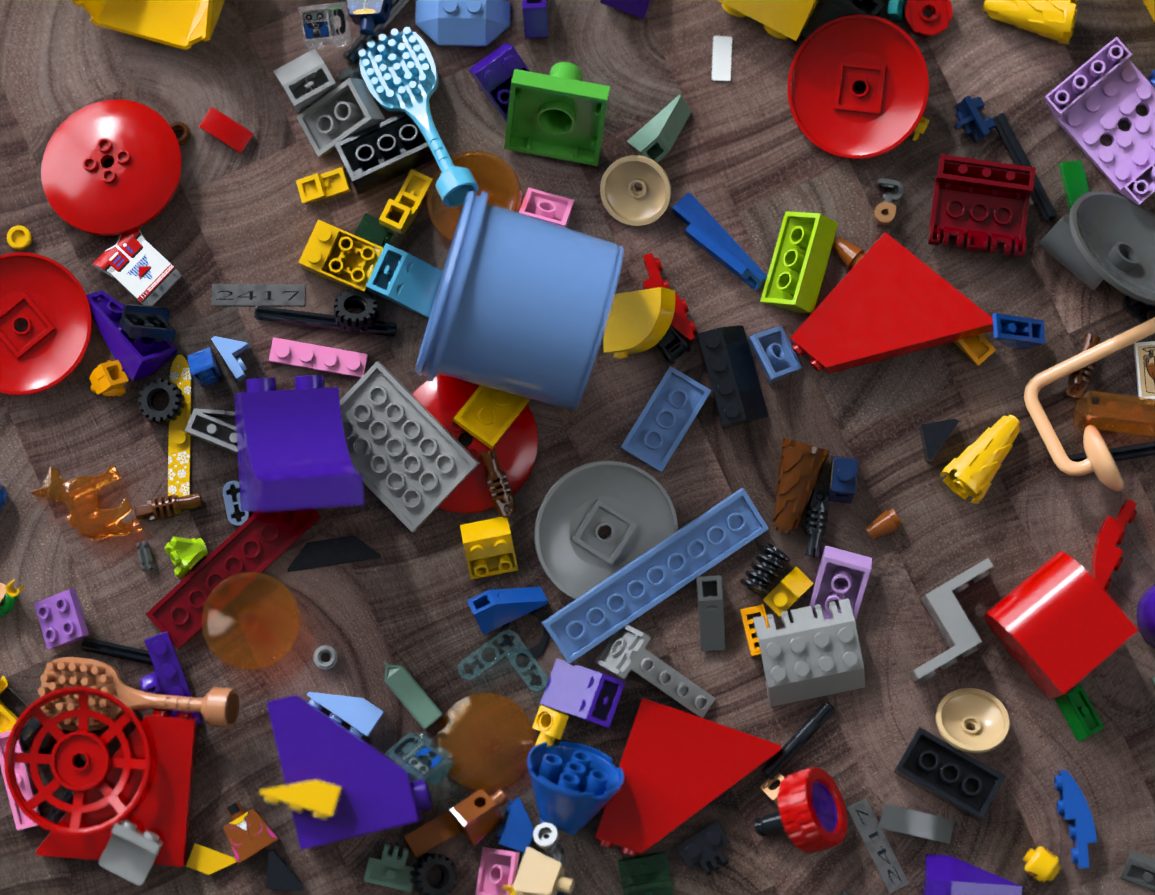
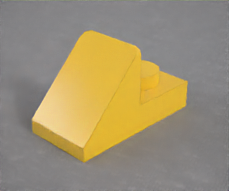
[762,566,814,617]

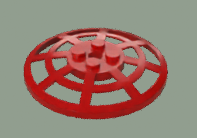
[4,687,151,836]

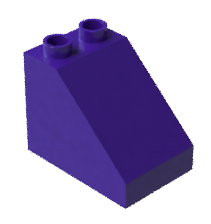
[267,695,433,849]

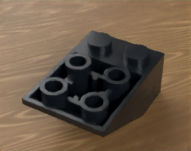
[801,0,885,40]

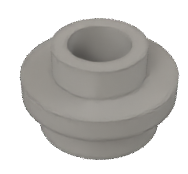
[313,645,338,670]

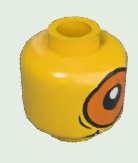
[1023,846,1061,883]

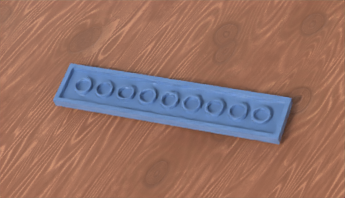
[541,488,769,664]

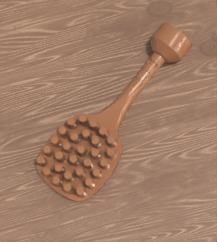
[38,657,240,731]

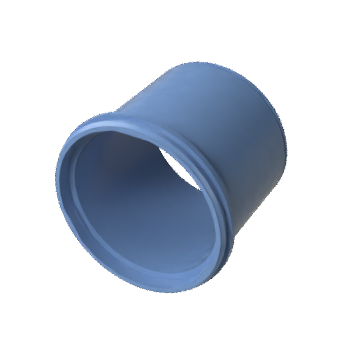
[415,191,623,411]

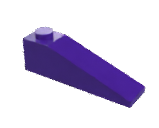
[87,290,177,381]
[923,854,1022,895]

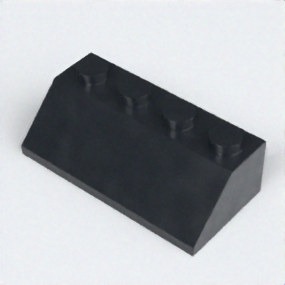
[334,112,435,195]
[697,325,768,429]

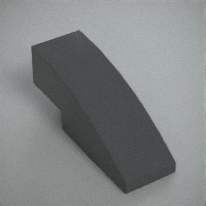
[878,804,954,844]

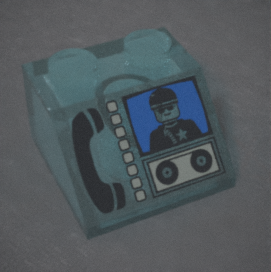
[386,732,455,786]

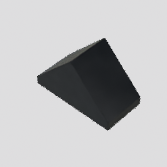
[919,419,959,464]
[266,850,306,891]

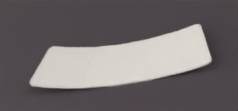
[712,36,732,81]

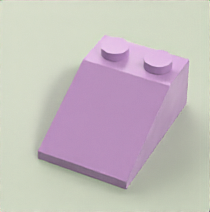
[809,545,872,621]

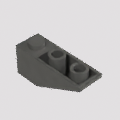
[696,575,726,652]

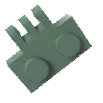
[364,843,414,892]

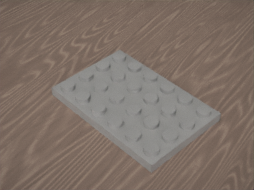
[340,361,480,532]

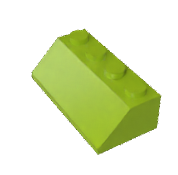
[760,211,839,314]

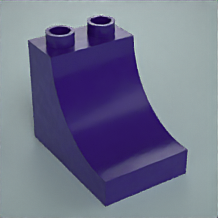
[234,375,364,511]

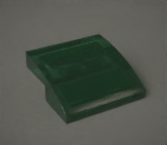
[618,851,673,895]

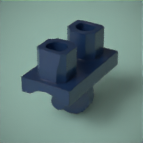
[954,95,996,143]

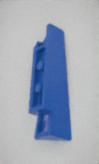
[672,193,767,291]

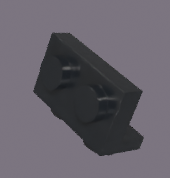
[120,304,176,342]

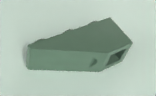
[627,95,692,163]

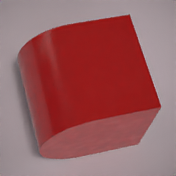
[984,551,1138,700]

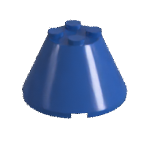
[527,741,624,835]

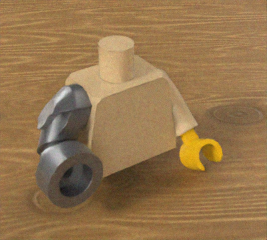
[500,822,574,895]

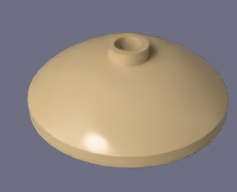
[600,155,671,226]
[936,688,1009,753]

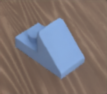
[211,336,250,382]

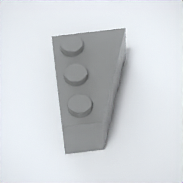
[185,409,238,455]

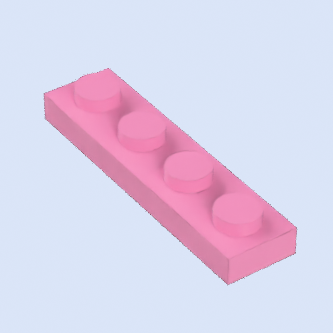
[269,337,368,378]
[0,731,40,830]

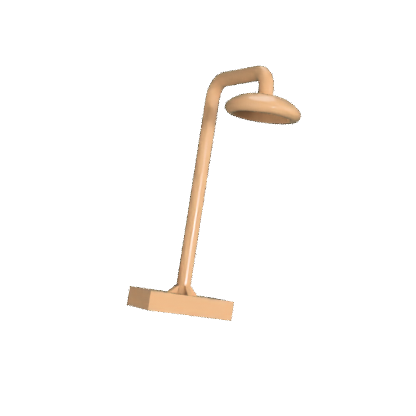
[1024,317,1155,492]

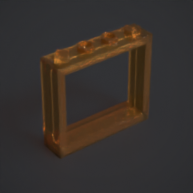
[1072,391,1155,437]

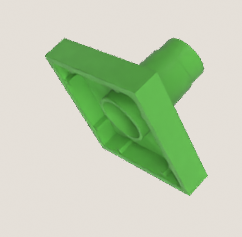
[504,62,610,166]

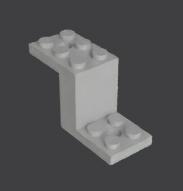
[909,558,993,683]

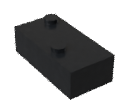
[893,727,1006,822]

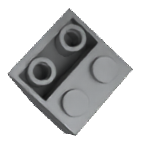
[273,48,337,113]

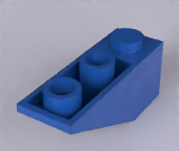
[187,347,223,387]
[467,586,549,635]

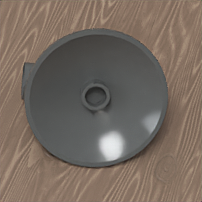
[1038,191,1155,305]

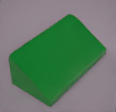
[1058,160,1089,212]
[1055,685,1104,741]

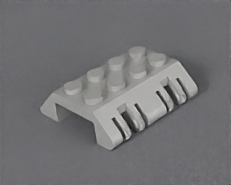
[753,598,865,707]

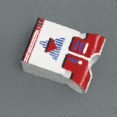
[92,229,181,306]

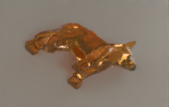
[31,465,142,540]

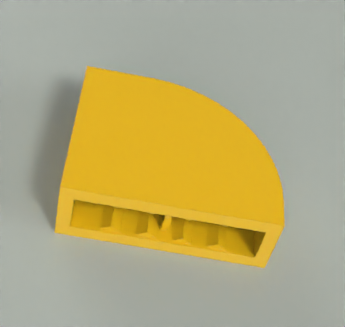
[603,287,675,359]

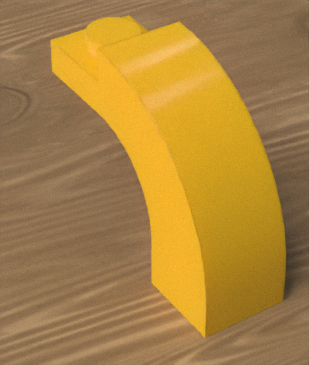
[379,169,433,234]

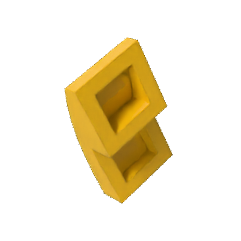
[296,167,352,204]

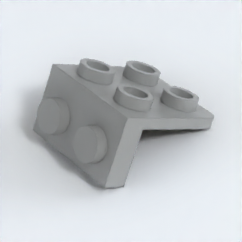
[99,819,164,885]

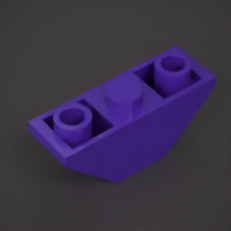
[522,0,548,39]

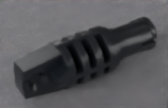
[805,490,829,558]

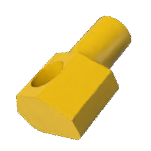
[532,705,569,746]

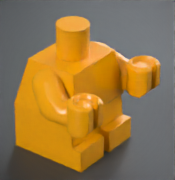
[89,360,129,396]

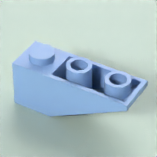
[307,692,385,738]

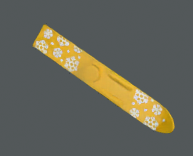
[168,355,192,497]

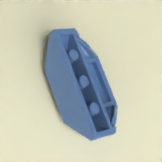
[415,0,511,47]

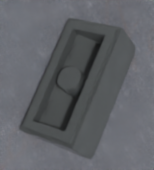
[1120,850,1155,891]

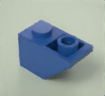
[496,797,534,853]

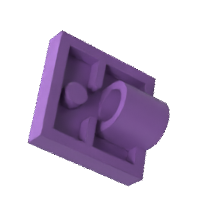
[34,588,89,650]

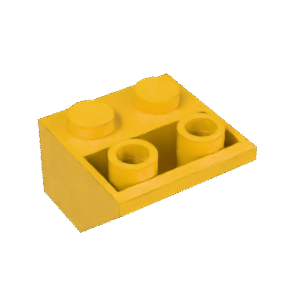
[460,516,518,580]

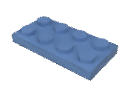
[620,366,712,473]

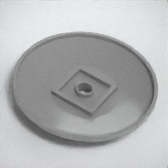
[535,460,678,599]

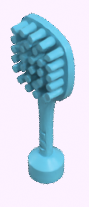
[359,27,479,207]

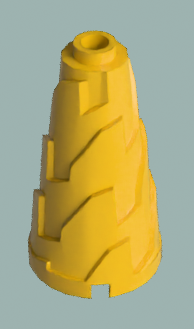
[983,0,1079,45]
[940,415,1021,504]

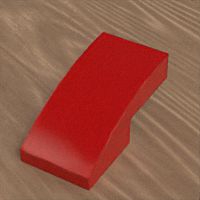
[198,107,253,154]

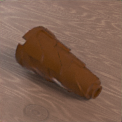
[772,438,830,535]

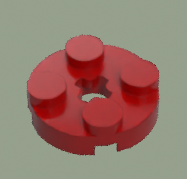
[904,0,953,37]

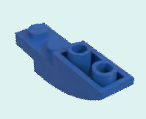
[1054,770,1097,868]

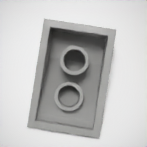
[296,78,385,157]

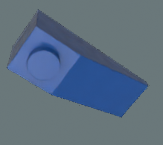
[992,313,1046,349]

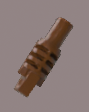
[1066,333,1101,401]
[480,449,516,517]
[134,493,203,522]

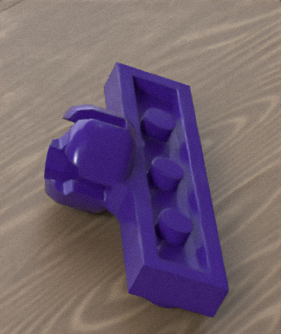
[140,631,202,724]

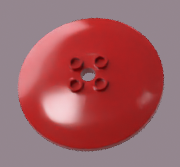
[787,15,930,159]
[41,99,182,236]
[0,252,93,396]
[412,374,538,514]

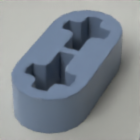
[223,481,250,527]

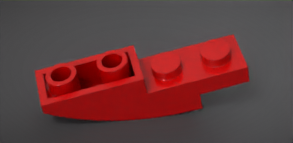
[642,253,697,344]
[1091,499,1137,592]

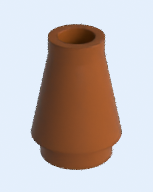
[832,236,865,268]
[865,508,903,540]

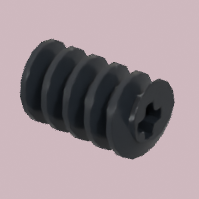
[740,543,790,597]

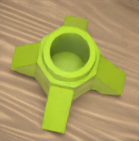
[164,536,208,578]

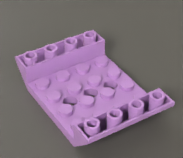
[1044,37,1155,205]

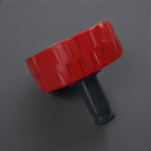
[754,767,848,853]

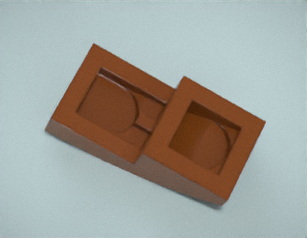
[403,811,460,858]

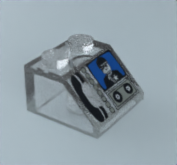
[298,2,352,49]

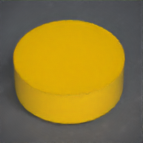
[7,225,32,250]

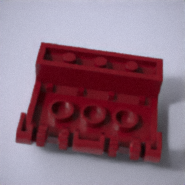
[928,154,1036,258]

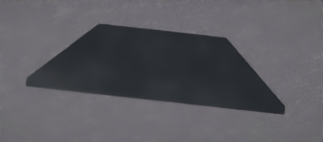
[287,535,381,572]

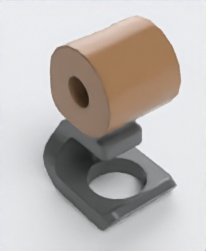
[873,178,904,226]

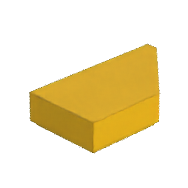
[186,843,237,875]

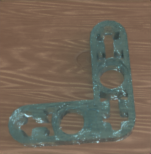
[458,630,548,691]

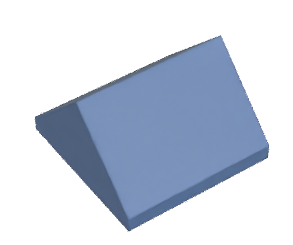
[748,326,803,385]

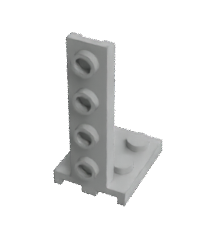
[594,625,716,718]

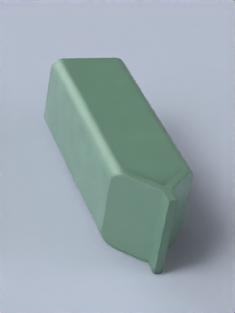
[383,661,443,730]

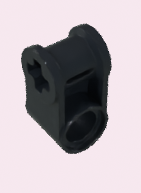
[656,325,691,365]

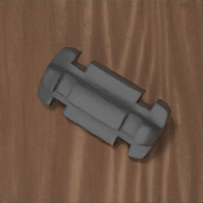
[136,541,155,571]

